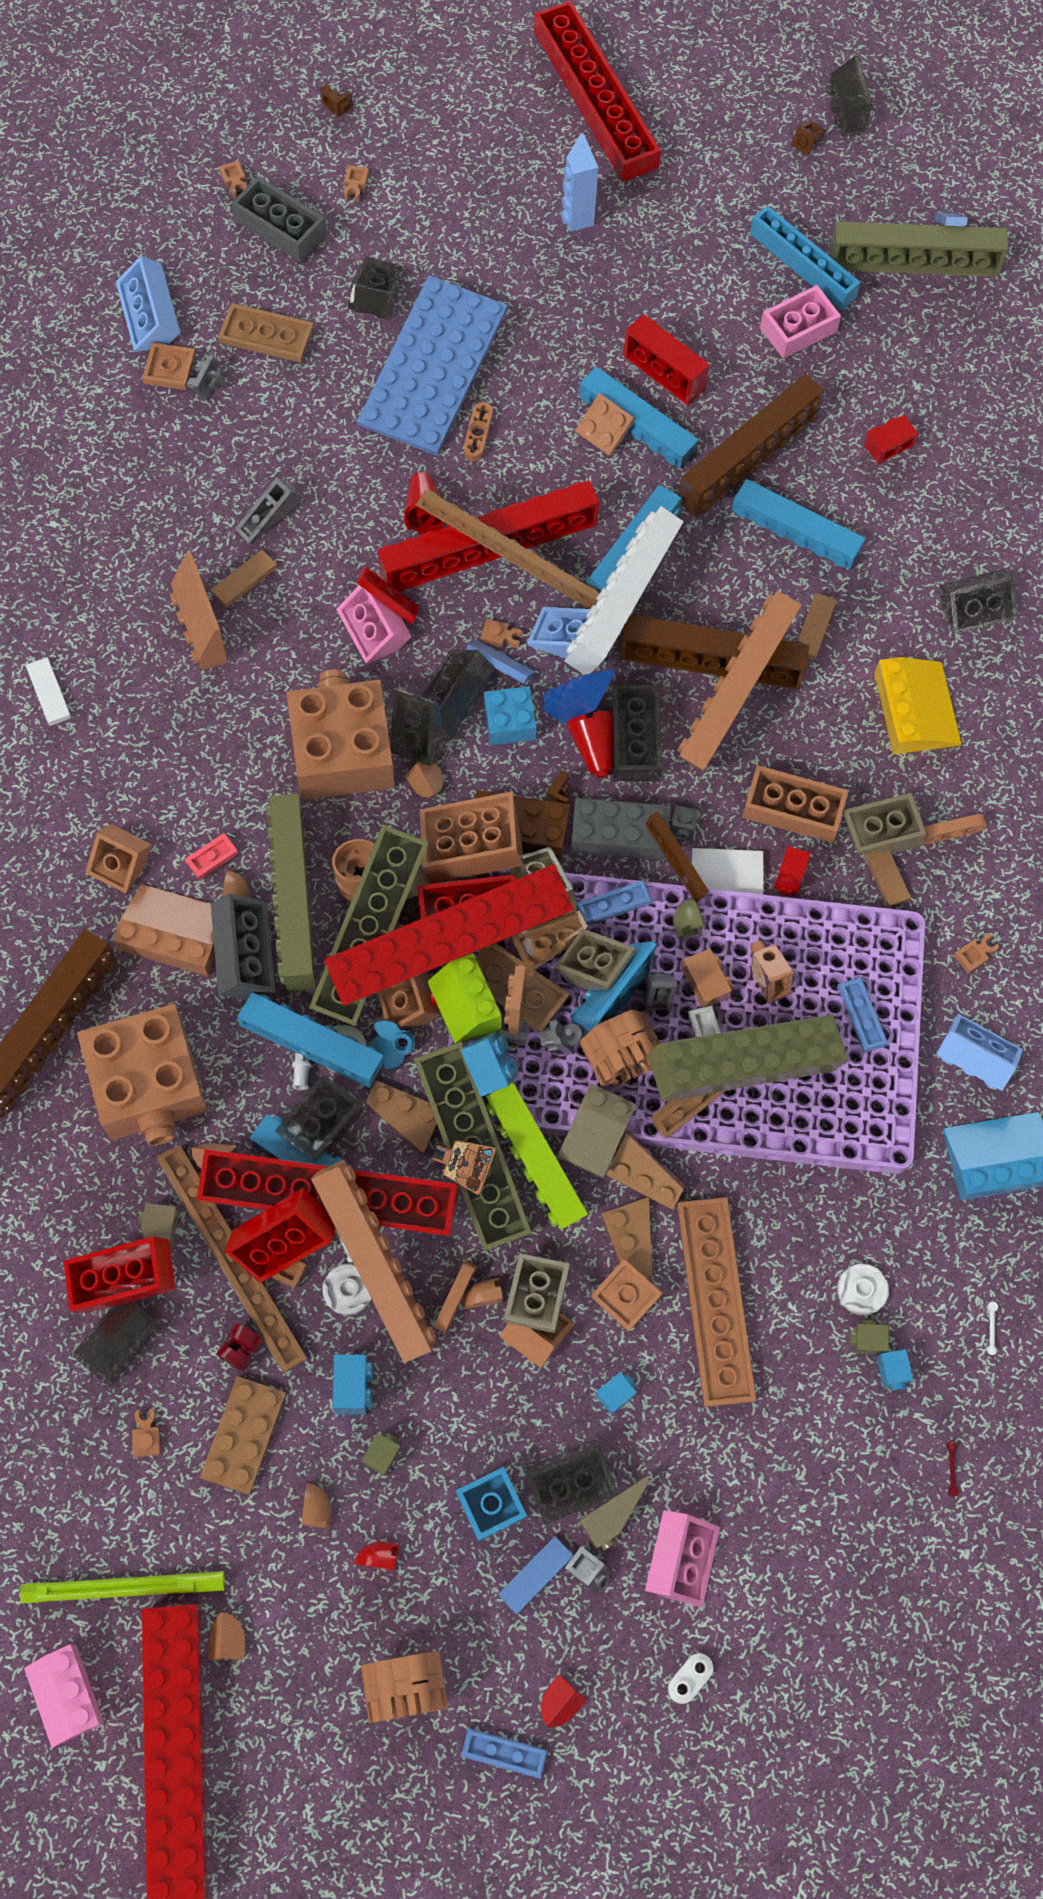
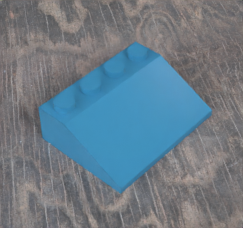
[570,941,657,1037]
[942,1112,1043,1201]

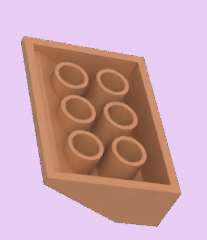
[169,552,228,670]
[420,792,523,884]
[112,884,215,976]

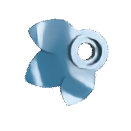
[368,1020,415,1069]

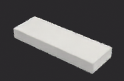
[26,657,71,726]

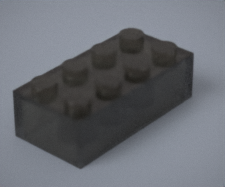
[611,685,662,781]

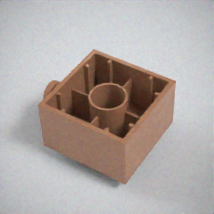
[286,669,395,800]
[77,1004,208,1146]

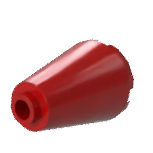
[404,472,445,535]
[567,711,613,778]

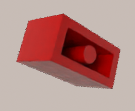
[864,414,918,464]
[773,846,811,896]

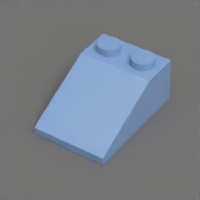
[527,607,590,658]

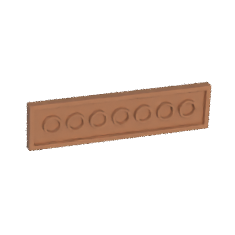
[677,1197,756,1408]

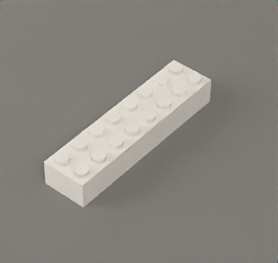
[564,506,683,675]

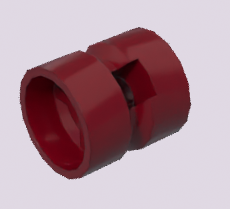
[216,1323,264,1372]

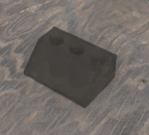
[826,56,872,137]
[939,569,1018,635]
[71,1302,162,1388]
[522,1440,618,1525]

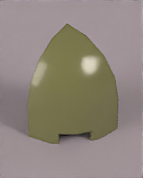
[673,897,703,939]

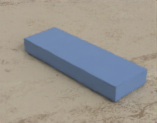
[934,212,967,226]
[465,640,535,683]
[576,880,652,926]
[837,977,888,1053]
[498,1537,573,1615]
[461,1728,548,1779]

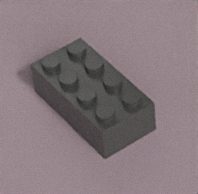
[231,176,326,263]
[571,798,670,860]
[211,894,275,1000]

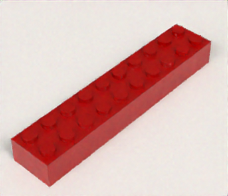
[534,1,661,182]
[377,480,600,592]
[324,864,574,1006]
[197,1149,460,1236]
[142,1604,208,1899]

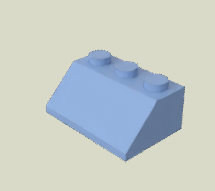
[937,1014,1023,1091]

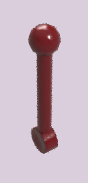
[947,1441,959,1497]

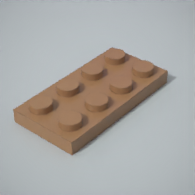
[218,303,314,363]
[476,943,569,1034]
[200,1376,286,1495]

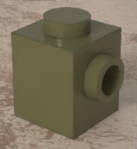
[849,1320,889,1355]
[361,1432,401,1477]

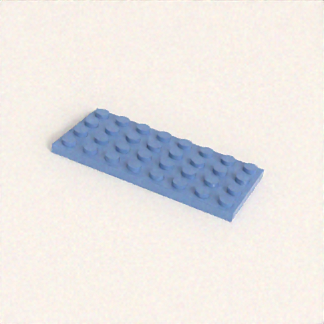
[357,275,508,456]

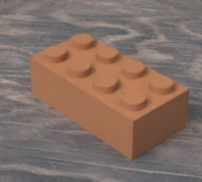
[742,765,848,843]

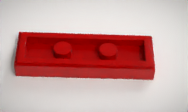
[357,566,419,624]

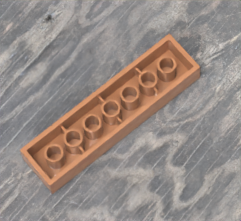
[677,590,802,772]

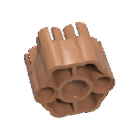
[579,1010,660,1088]
[361,1651,448,1723]

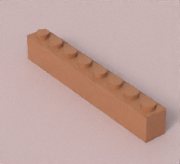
[311,1160,436,1363]

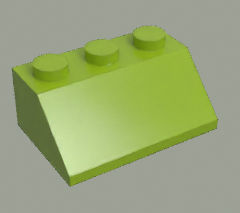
[428,953,502,1044]

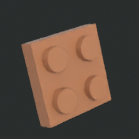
[142,342,196,390]
[575,393,636,456]
[504,965,526,1035]
[590,1258,663,1331]

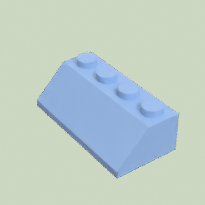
[561,134,598,232]
[116,256,180,352]

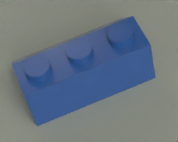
[541,669,615,724]

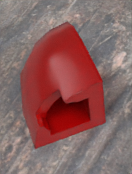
[353,1541,399,1571]
[540,1675,587,1728]

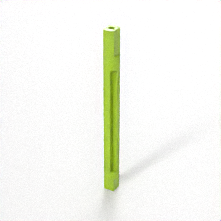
[20,1571,225,1604]

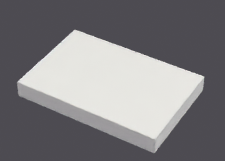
[691,848,763,895]

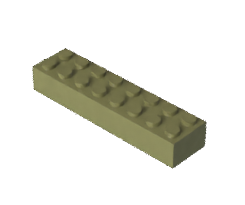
[829,221,1008,277]
[266,793,316,992]
[309,824,428,1026]
[647,1015,849,1102]
[414,1042,532,1251]

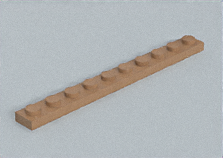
[416,489,599,609]
[157,1145,307,1374]

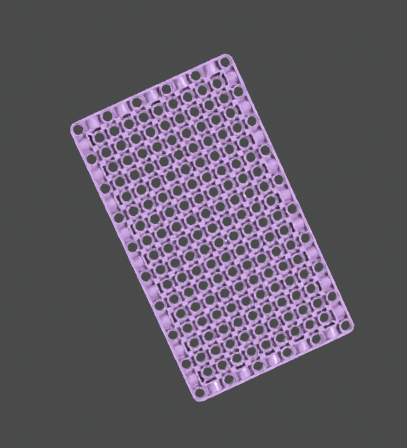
[448,869,925,1174]

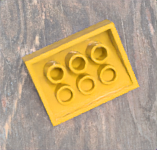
[874,657,961,754]

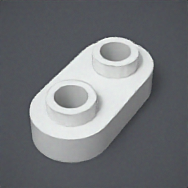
[668,1653,713,1704]

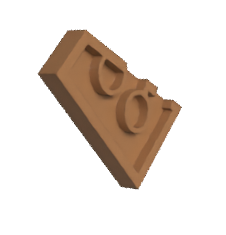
[512,911,588,974]
[366,1080,438,1155]
[606,1130,685,1210]
[601,1197,652,1279]

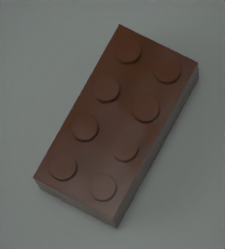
[475,790,570,858]

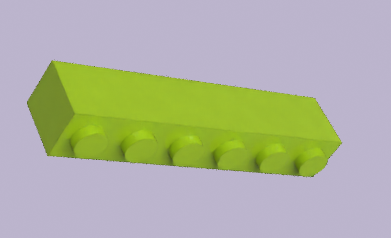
[485,1082,588,1230]

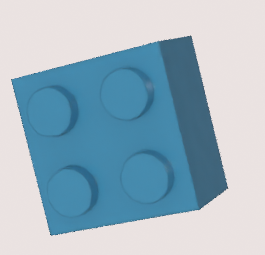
[484,686,536,745]
[461,1030,518,1097]
[333,1355,373,1415]
[456,1467,527,1542]

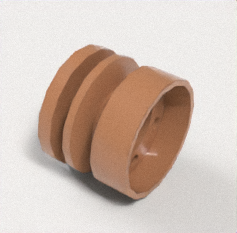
[332,839,374,902]

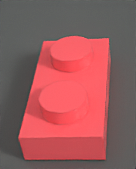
[185,833,238,880]

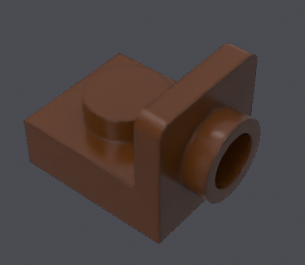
[320,84,353,117]
[791,120,826,155]
[546,770,570,804]

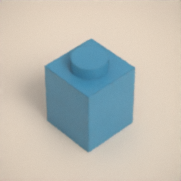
[876,1349,913,1391]
[595,1372,637,1416]

